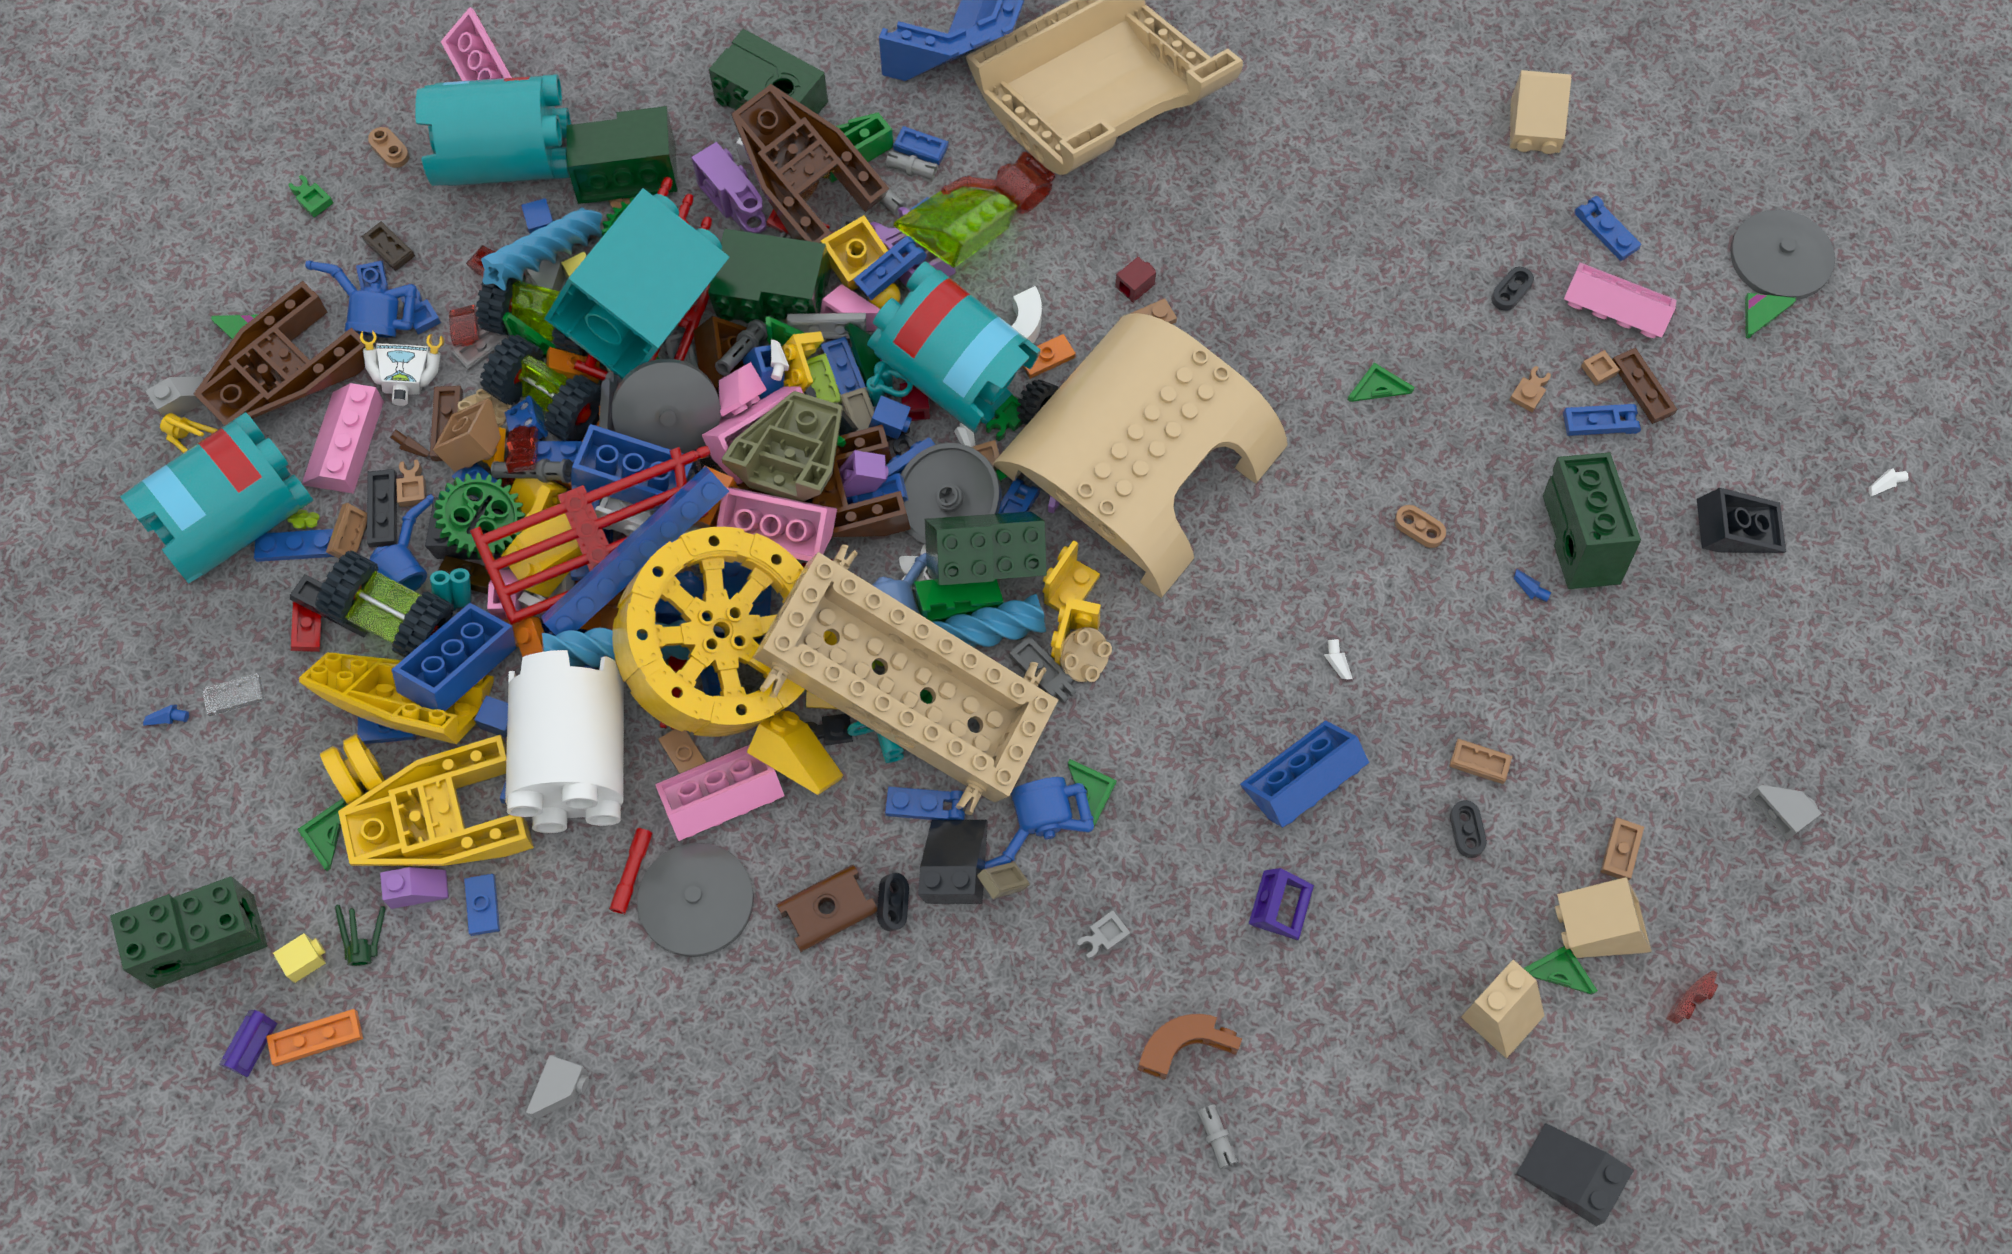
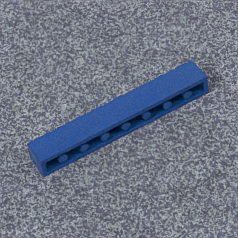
[541,466,729,635]

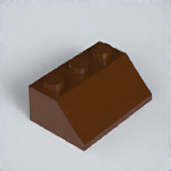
[693,316,750,397]

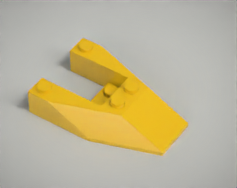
[338,735,534,866]

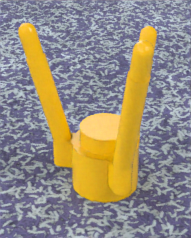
[160,413,218,453]

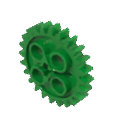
[433,473,525,559]

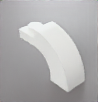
[1012,286,1042,344]

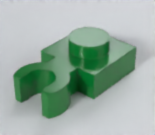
[288,175,333,218]
[986,395,1023,441]

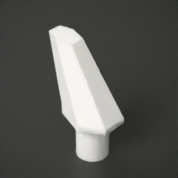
[771,340,789,381]
[954,423,976,447]
[1869,469,1908,497]
[1324,639,1353,679]

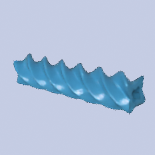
[481,207,603,291]
[933,594,1046,648]
[542,617,716,668]

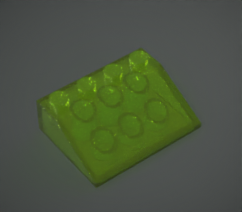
[893,184,1017,268]

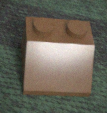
[433,398,501,472]

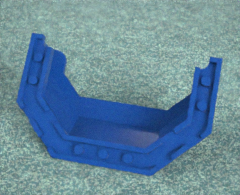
[879,0,1025,81]

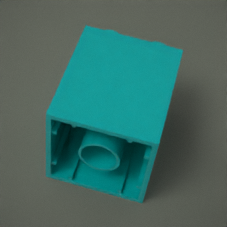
[544,188,729,379]

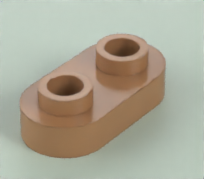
[368,127,409,168]
[1395,505,1446,548]

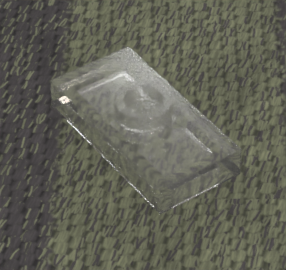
[202,673,265,716]

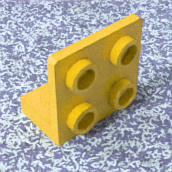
[782,331,824,393]
[509,478,567,533]
[1042,540,1100,612]
[1051,597,1101,667]

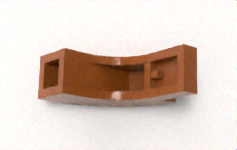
[1137,1014,1242,1080]

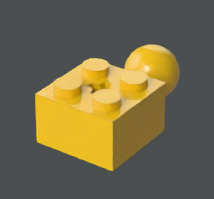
[821,215,901,309]

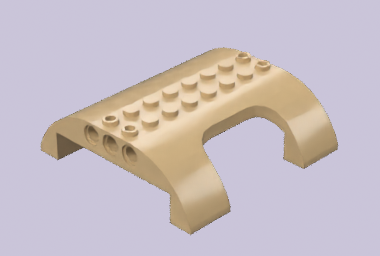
[966,0,1243,175]
[993,313,1288,598]

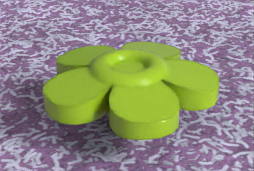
[287,510,319,529]

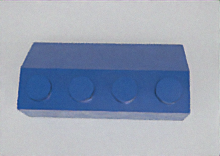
[1240,720,1369,828]

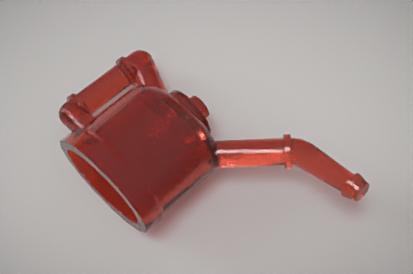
[941,151,1055,214]

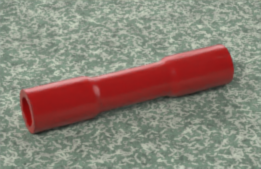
[609,828,653,915]

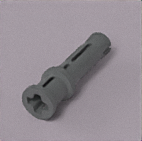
[715,319,768,376]
[491,458,573,483]

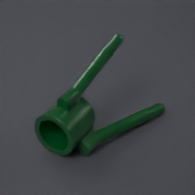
[335,905,386,966]

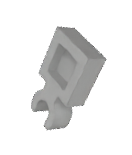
[1077,910,1131,960]

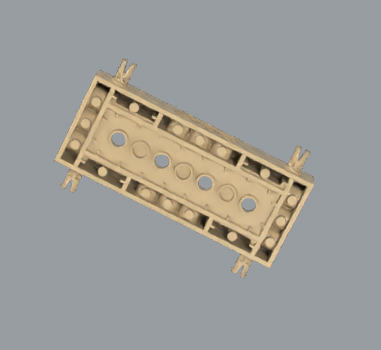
[753,545,1058,815]

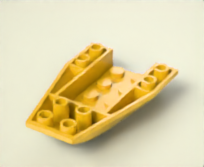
[299,652,494,744]

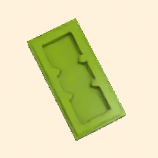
[806,353,842,404]

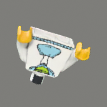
[360,330,444,406]

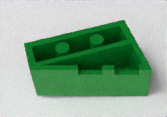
[826,112,893,183]
[914,579,1004,623]

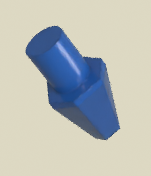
[1514,569,1551,602]
[143,705,189,726]

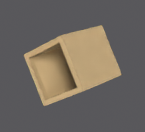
[1510,70,1571,154]
[1555,877,1652,958]
[1461,960,1545,1058]

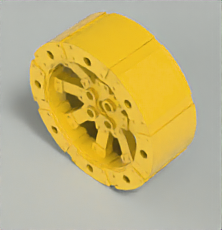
[612,527,825,737]

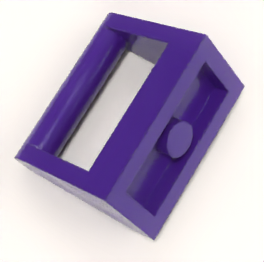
[1248,868,1314,940]
[219,1010,278,1078]

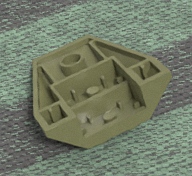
[721,391,843,502]

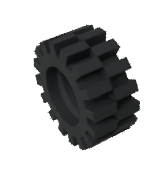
[1017,379,1059,425]

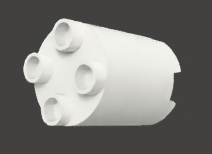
[505,650,624,833]

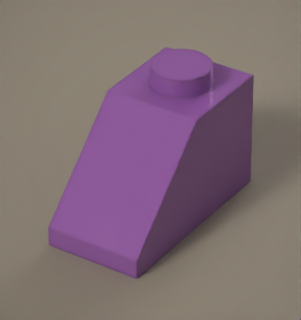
[839,450,888,498]
[380,867,449,909]

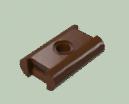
[776,864,877,953]

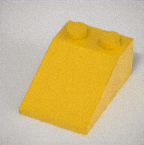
[501,514,583,598]
[747,710,843,795]

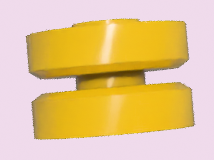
[320,734,385,805]

